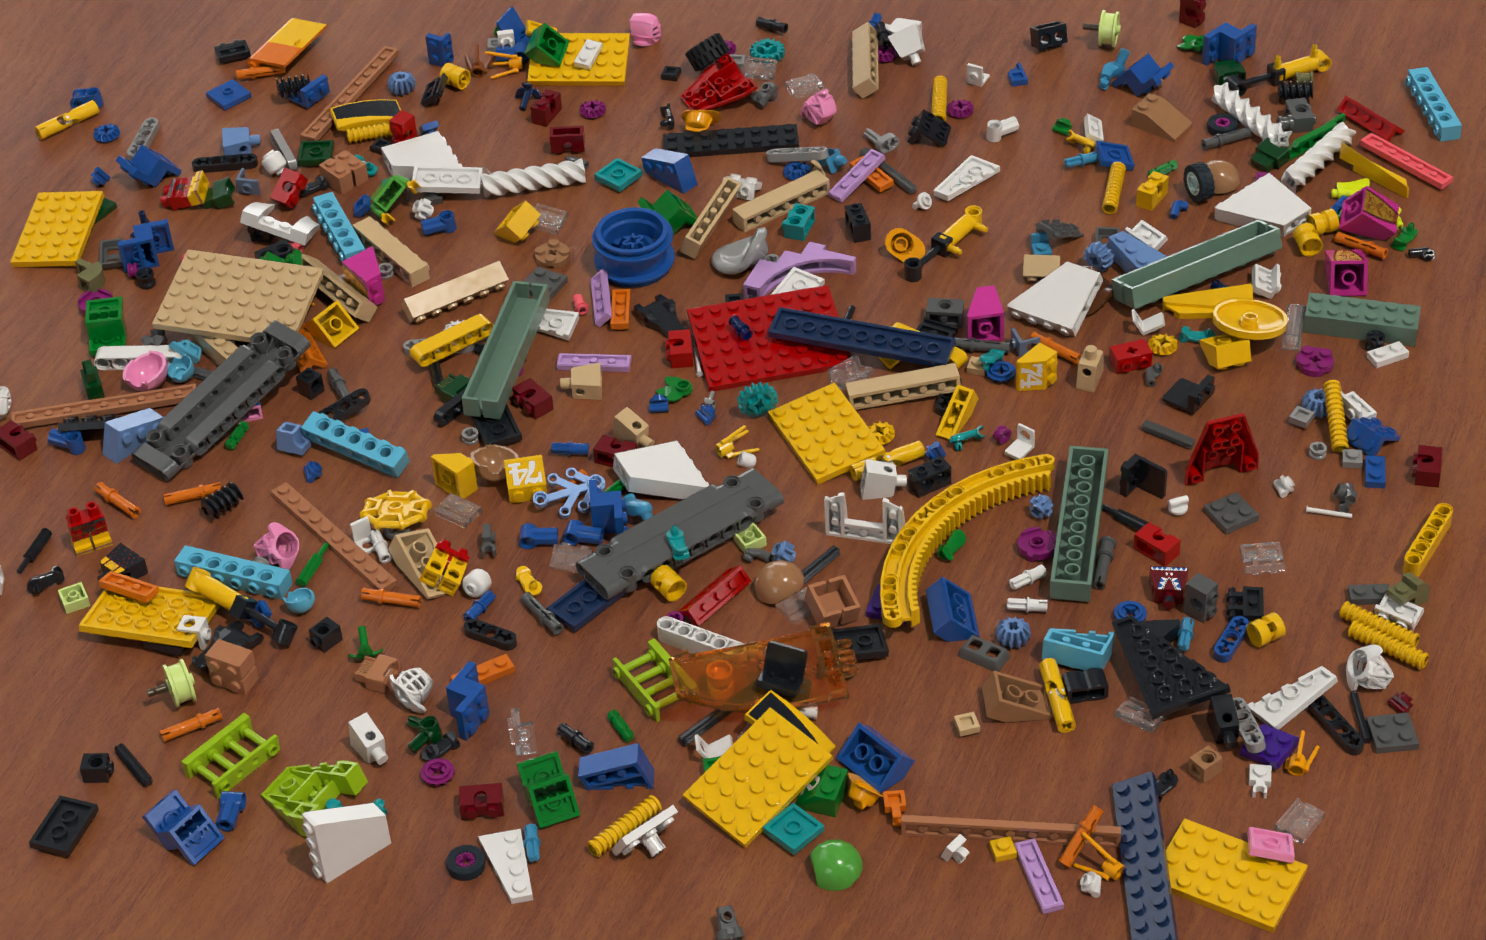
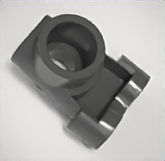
[751,81,778,108]
[141,330,168,345]
[1333,483,1358,513]
[716,905,744,940]

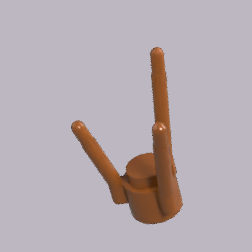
[465,44,493,78]

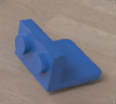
[496,7,531,46]
[285,74,330,108]
[1347,417,1401,456]

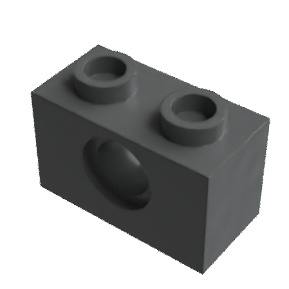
[1284,98,1316,133]
[926,298,964,328]
[1184,573,1219,623]

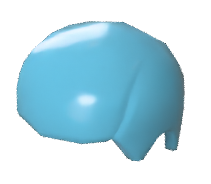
[168,354,195,383]
[283,588,315,614]

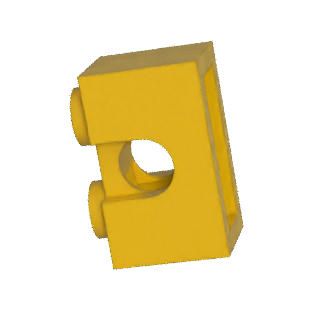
[1136,171,1169,211]

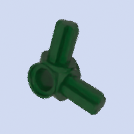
[406,716,443,753]

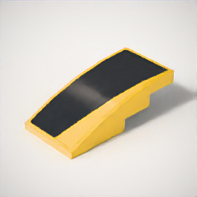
[330,99,401,131]
[744,690,836,754]

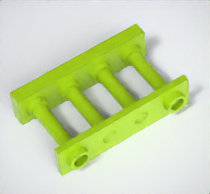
[612,638,699,722]
[181,713,281,799]

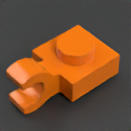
[883,790,906,827]

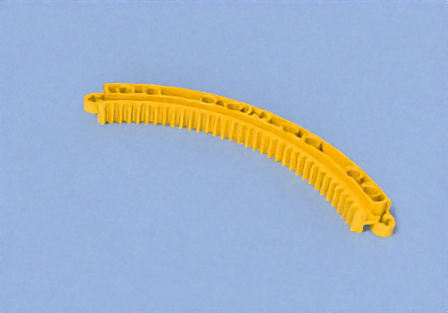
[880,454,1055,628]

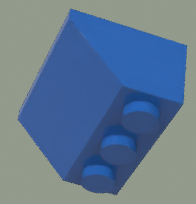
[926,576,980,642]
[836,722,915,793]

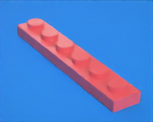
[1360,133,1453,190]

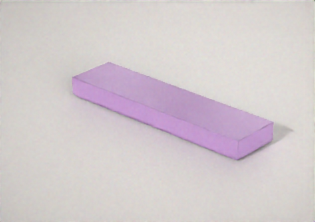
[828,149,886,203]
[591,269,612,327]
[556,353,632,372]
[1014,838,1064,914]

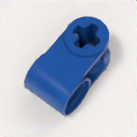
[70,87,104,109]

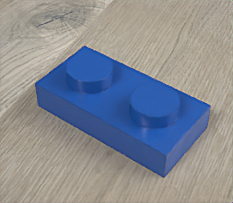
[1365,455,1386,489]

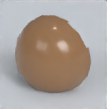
[1205,159,1240,194]
[470,444,519,482]
[755,560,805,604]

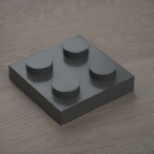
[523,266,568,301]
[1204,492,1259,534]
[1366,713,1419,754]

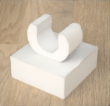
[497,29,515,48]
[941,834,969,864]

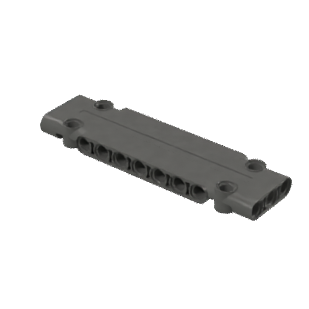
[131,320,311,482]
[576,468,784,600]

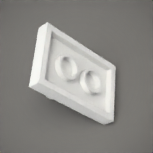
[611,805,678,857]

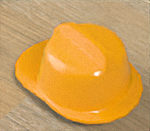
[681,110,722,132]
[885,228,925,262]
[848,773,883,810]

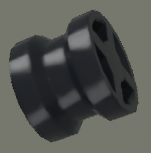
[136,268,156,290]
[1365,330,1385,351]

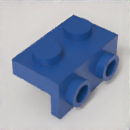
[425,33,454,67]

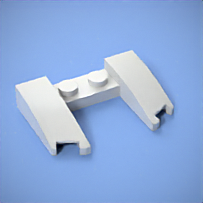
[240,202,320,246]
[824,492,905,544]

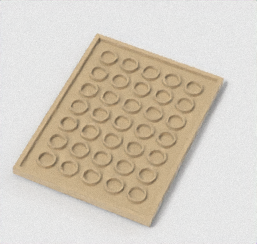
[152,249,324,342]

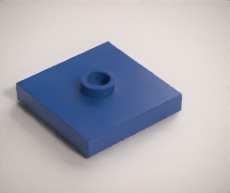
[206,79,252,111]
[1094,141,1135,171]

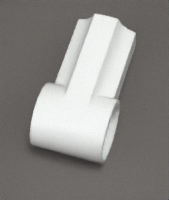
[986,116,1019,142]

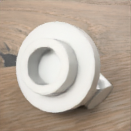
[912,192,932,210]
[1273,475,1295,498]
[1168,495,1189,515]
[1080,871,1102,898]

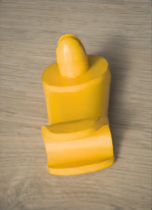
[1066,130,1095,154]
[515,566,542,597]

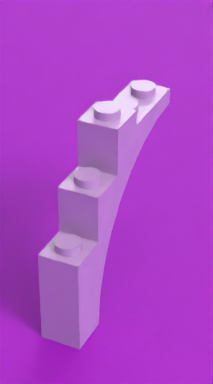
[743,242,856,299]

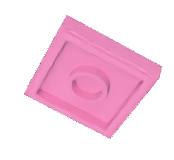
[1247,827,1295,863]

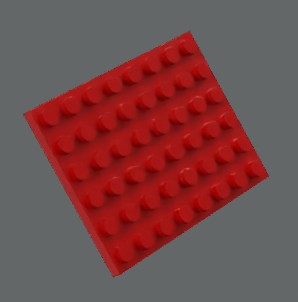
[687,285,854,392]

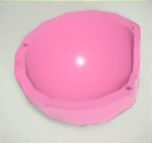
[123,350,168,392]

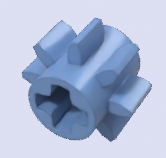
[1028,494,1054,519]
[772,540,796,563]

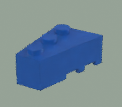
[641,148,698,194]

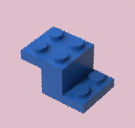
[1202,22,1257,66]
[1111,53,1174,96]
[116,144,182,187]
[118,219,174,273]
[589,479,628,535]
[446,661,490,741]
[142,789,225,865]

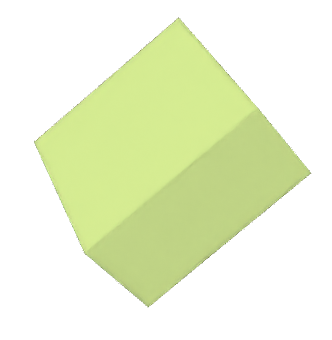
[733,523,767,553]
[58,582,90,614]

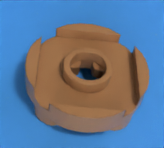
[535,239,570,269]

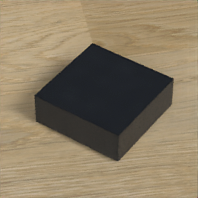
[661,66,681,82]
[370,138,392,155]

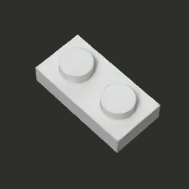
[574,39,603,70]
[1084,113,1104,142]
[1366,341,1409,368]

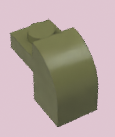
[76,258,106,293]
[1386,572,1430,606]

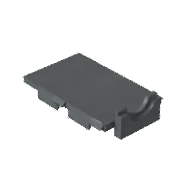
[1035,219,1084,240]

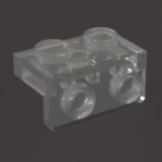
[740,56,778,81]
[827,355,874,390]
[549,543,594,573]
[507,708,537,756]

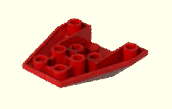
[680,53,758,110]
[1184,413,1259,486]

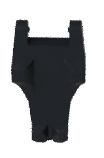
[634,294,687,338]
[192,620,264,675]

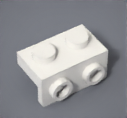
[723,174,762,200]
[1125,220,1168,251]
[1252,263,1282,299]
[1341,391,1377,420]
[1374,594,1424,631]

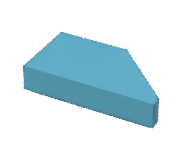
[168,340,202,364]

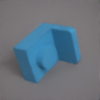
[1031,232,1052,255]

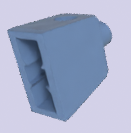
[222,127,261,155]

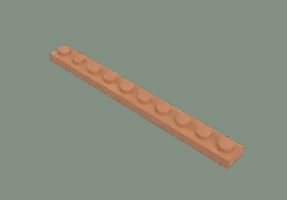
[300,46,399,141]
[11,383,197,428]
[271,482,398,591]
[901,815,1121,848]

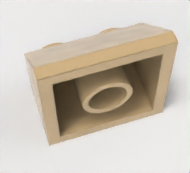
[1023,254,1061,281]

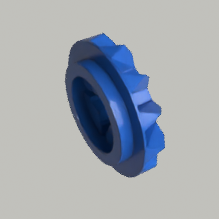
[93,123,120,142]
[783,161,811,180]
[986,361,1016,384]
[1114,601,1147,622]

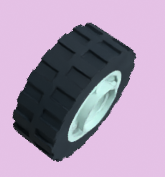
[1183,162,1215,202]

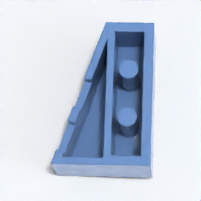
[1107,231,1167,273]
[102,408,164,464]

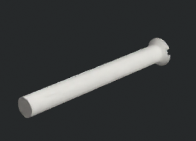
[694,346,703,377]
[1306,506,1352,519]

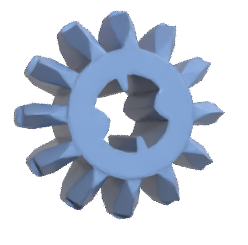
[387,71,416,96]
[1083,241,1114,272]
[1301,388,1328,418]
[996,616,1031,649]

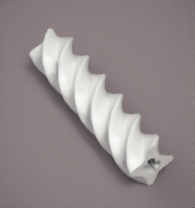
[1211,82,1292,147]
[1281,122,1357,193]
[481,158,586,198]

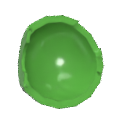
[810,839,863,891]

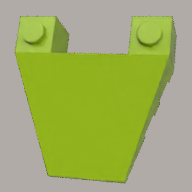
[261,760,368,837]

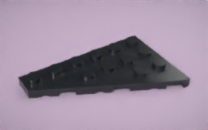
[1112,615,1231,720]

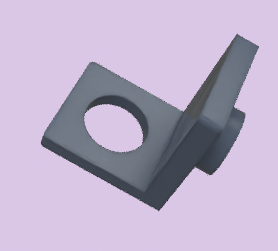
[235,168,261,195]
[1010,328,1041,357]

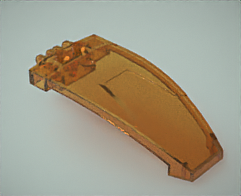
[669,622,859,713]

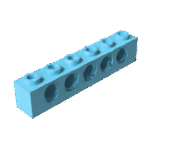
[1405,67,1462,142]
[312,192,365,263]
[301,411,410,478]
[174,545,293,600]

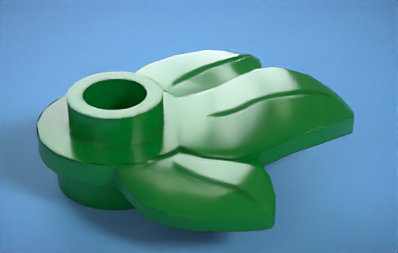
[1177,34,1204,52]
[656,376,693,402]

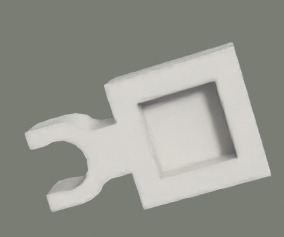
[1249,764,1272,799]

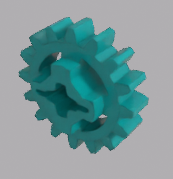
[750,38,785,65]
[737,382,778,418]

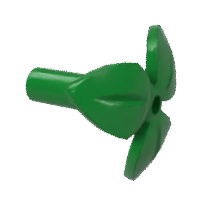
[348,626,383,660]

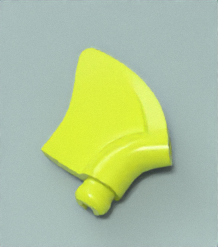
[1331,178,1370,199]

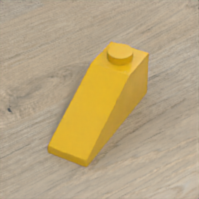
[935,385,979,440]

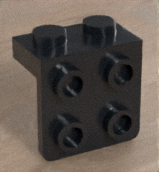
[907,109,951,147]
[1163,374,1215,415]
[1119,453,1168,499]
[756,641,808,698]

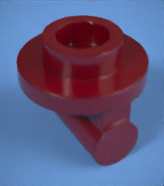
[1388,692,1413,713]

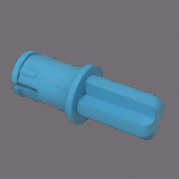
[1064,151,1098,168]
[1177,617,1195,651]
[523,824,541,862]

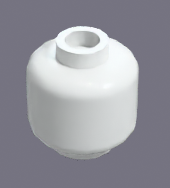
[262,150,287,176]
[462,568,492,598]

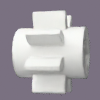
[412,198,434,220]

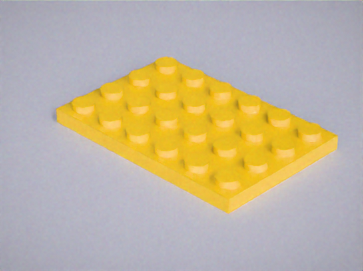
[527,33,630,86]
[10,191,104,267]
[768,382,886,485]
[79,586,220,648]
[683,707,833,849]
[1166,818,1308,933]

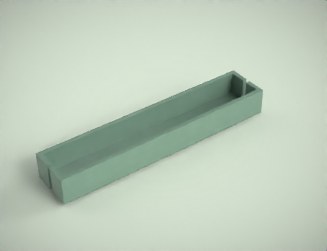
[1111,220,1282,309]
[462,281,550,419]

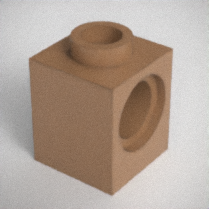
[1188,746,1223,784]

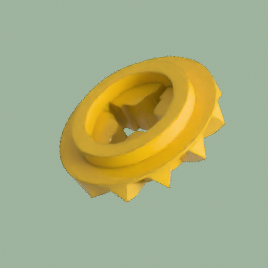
[1148,333,1178,355]
[868,421,895,445]

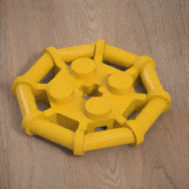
[359,489,432,531]

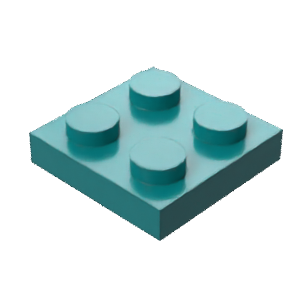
[594,158,643,192]
[763,803,824,855]

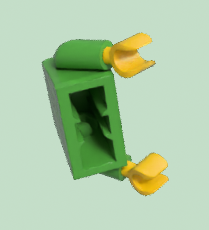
[370,175,421,227]

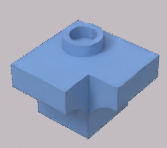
[276,422,311,455]

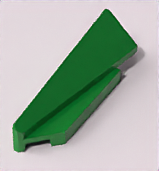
[1287,113,1346,162]

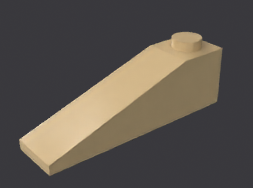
[388,528,446,599]

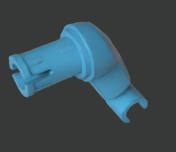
[1099,48,1130,90]
[623,493,653,521]

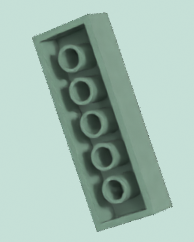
[1303,292,1421,347]

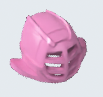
[629,13,661,46]
[800,88,837,125]
[253,522,299,570]

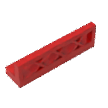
[1337,95,1405,142]
[677,565,751,627]

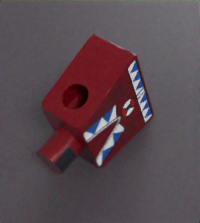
[1149,566,1188,609]

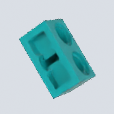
[782,203,815,241]

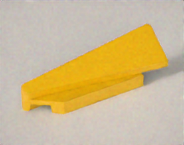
[1339,142,1409,199]
[1162,284,1253,319]

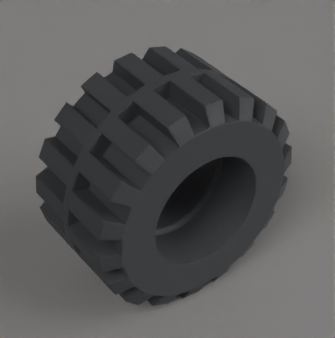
[685,33,730,71]

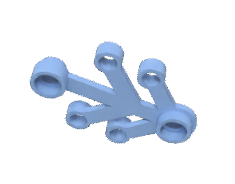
[533,468,605,519]

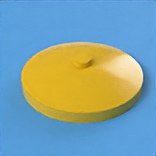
[1213,299,1288,340]

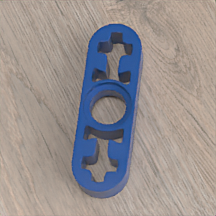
[1213,616,1249,663]

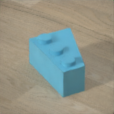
[1042,628,1115,671]

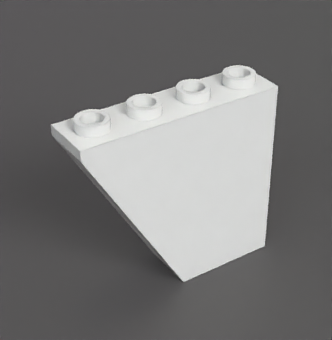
[381,131,462,180]
[1215,173,1311,237]
[1007,262,1103,337]
[613,441,709,499]
[302,803,391,884]

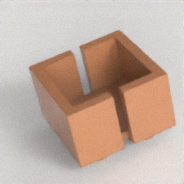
[319,150,369,195]
[805,575,861,631]
[205,639,259,695]

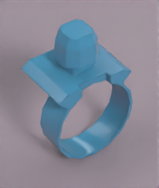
[816,148,847,174]

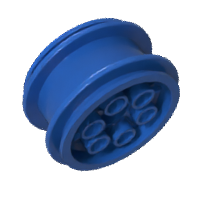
[592,207,675,287]

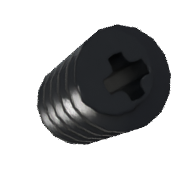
[276,74,310,98]
[1277,80,1313,102]
[201,482,244,521]

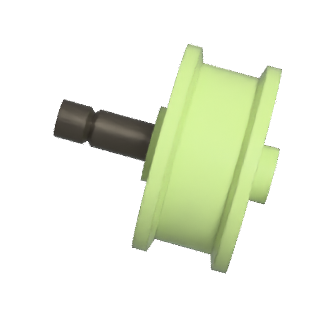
[1083,10,1121,48]
[146,659,197,708]

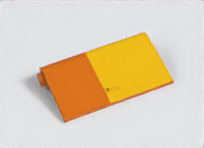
[246,18,327,69]

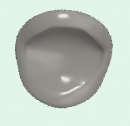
[711,227,768,274]

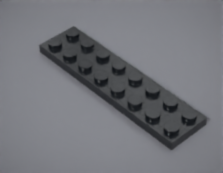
[663,124,799,157]

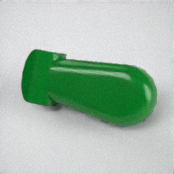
[1391,222,1418,251]
[937,529,966,560]

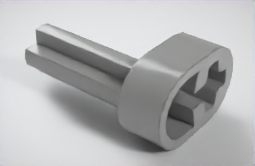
[863,128,899,154]

